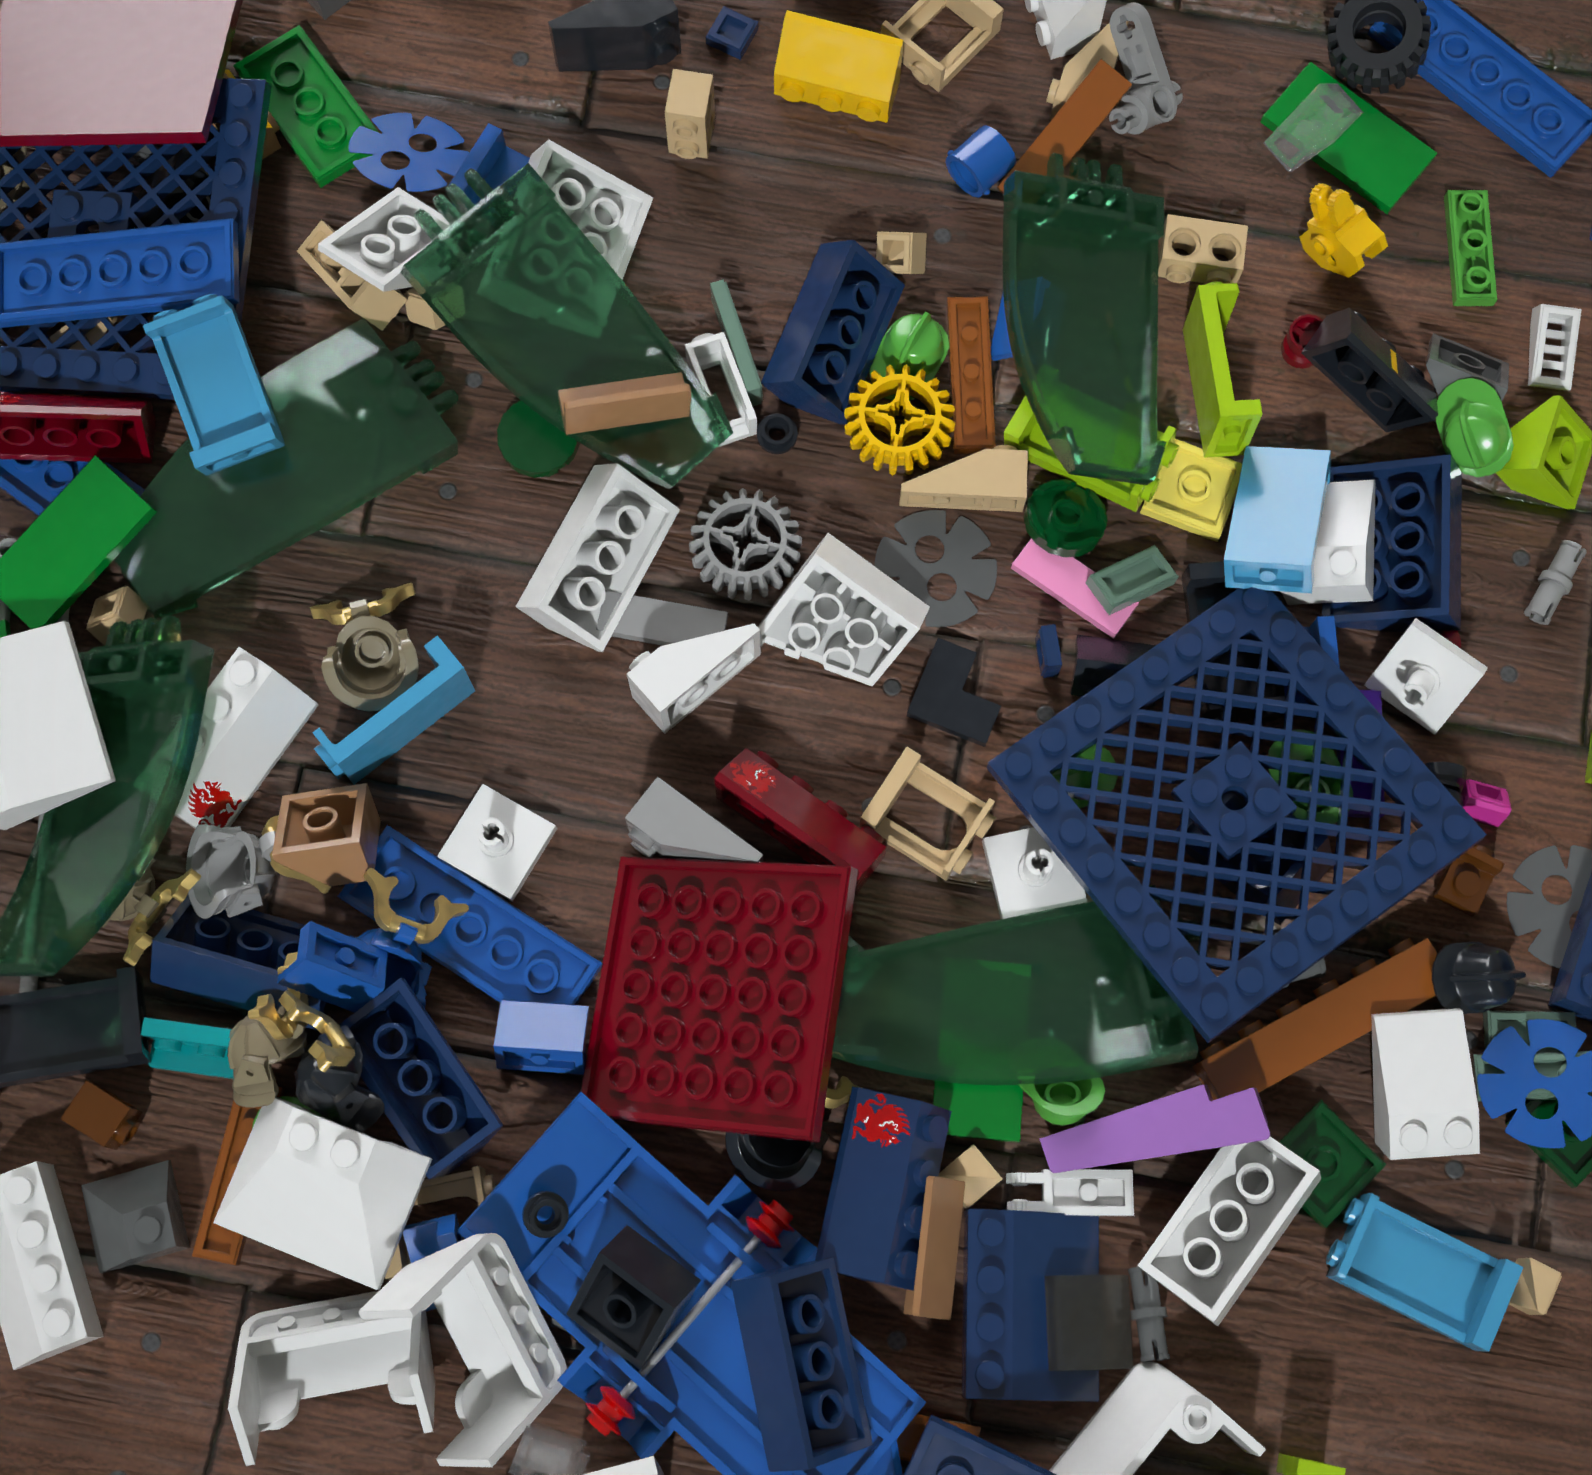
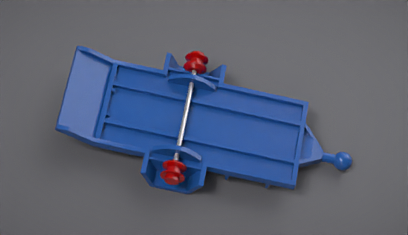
[457,1092,927,1475]

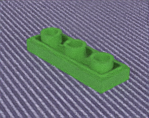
[1444,190,1497,306]

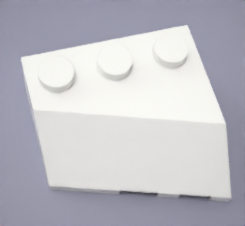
[758,533,930,687]

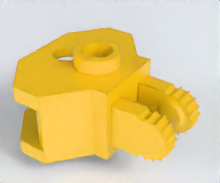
[1299,183,1388,278]

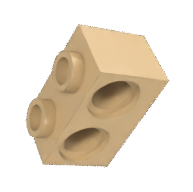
[665,69,715,159]
[1156,214,1248,284]

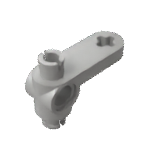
[1109,2,1183,134]

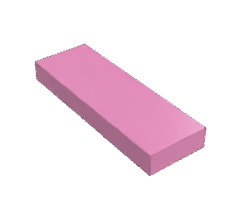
[1011,538,1139,639]

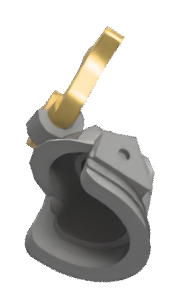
[186,815,331,919]

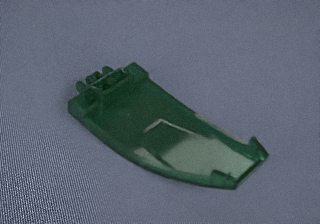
[1002,153,1166,485]
[400,163,733,489]
[113,318,459,619]
[0,615,214,977]
[832,885,1208,1085]

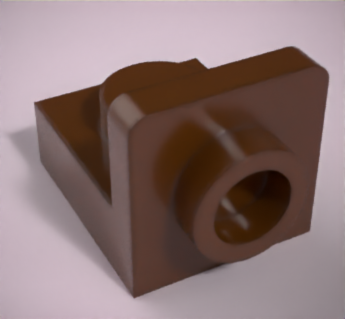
[1433,844,1505,917]

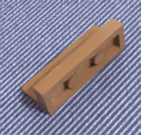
[558,372,691,435]
[904,1176,965,1320]

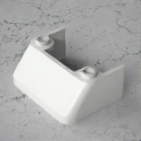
[358,1233,567,1467]
[228,1291,435,1466]
[1049,1362,1266,1475]

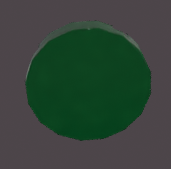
[497,396,580,478]
[1023,479,1108,557]

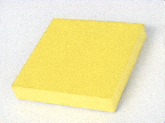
[1140,439,1242,542]

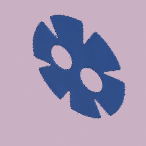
[349,113,469,192]
[1477,1019,1592,1148]

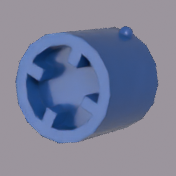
[946,125,1016,198]

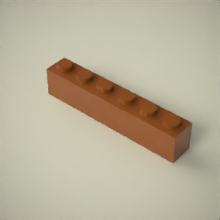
[1193,938,1437,1100]

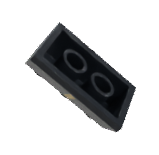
[1301,308,1438,433]

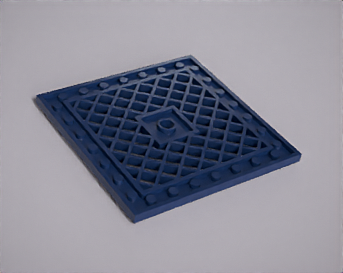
[0,78,271,400]
[987,587,1487,1043]

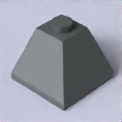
[1426,333,1509,401]
[81,1160,190,1274]

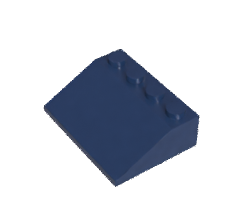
[1322,454,1462,632]
[962,1209,1099,1402]

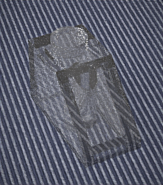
[1263,83,1363,172]
[508,1422,591,1475]

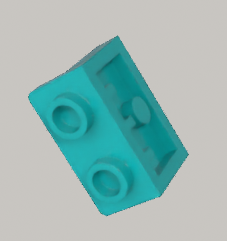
[141,1017,234,1079]

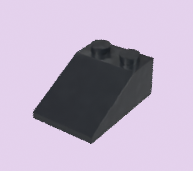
[548,0,681,72]

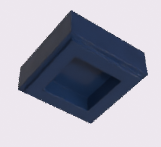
[706,6,758,60]
[1035,624,1062,678]

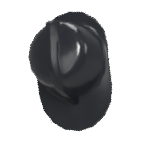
[1432,942,1526,1014]

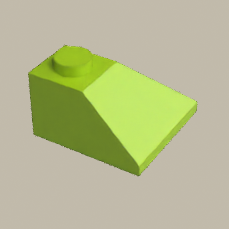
[1496,395,1592,509]

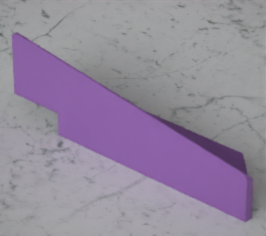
[1040,1084,1270,1173]

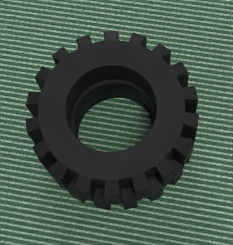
[1328,0,1431,94]

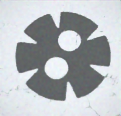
[874,510,997,627]
[1507,845,1592,969]

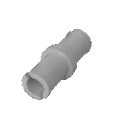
[1524,540,1587,625]

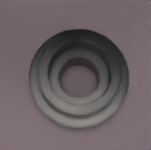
[757,414,798,454]
[522,1191,569,1238]

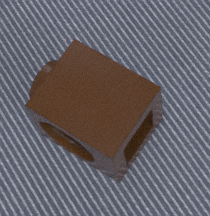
[60,1080,143,1150]

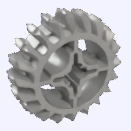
[689,488,802,601]

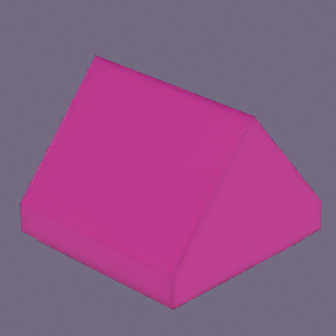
[1461,779,1512,827]

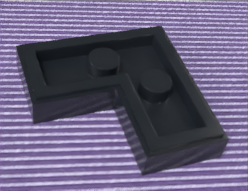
[906,638,1001,747]

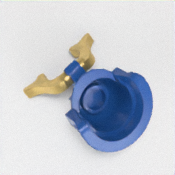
[350,868,469,1008]

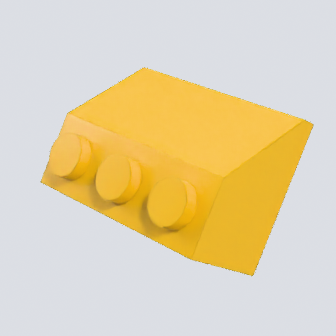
[774,10,904,123]

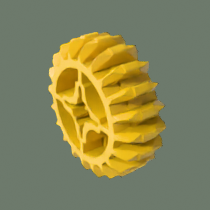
[844,364,955,476]

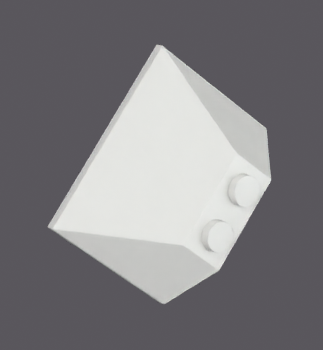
[213,1097,432,1290]

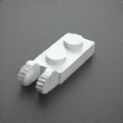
[1006,1169,1134,1216]

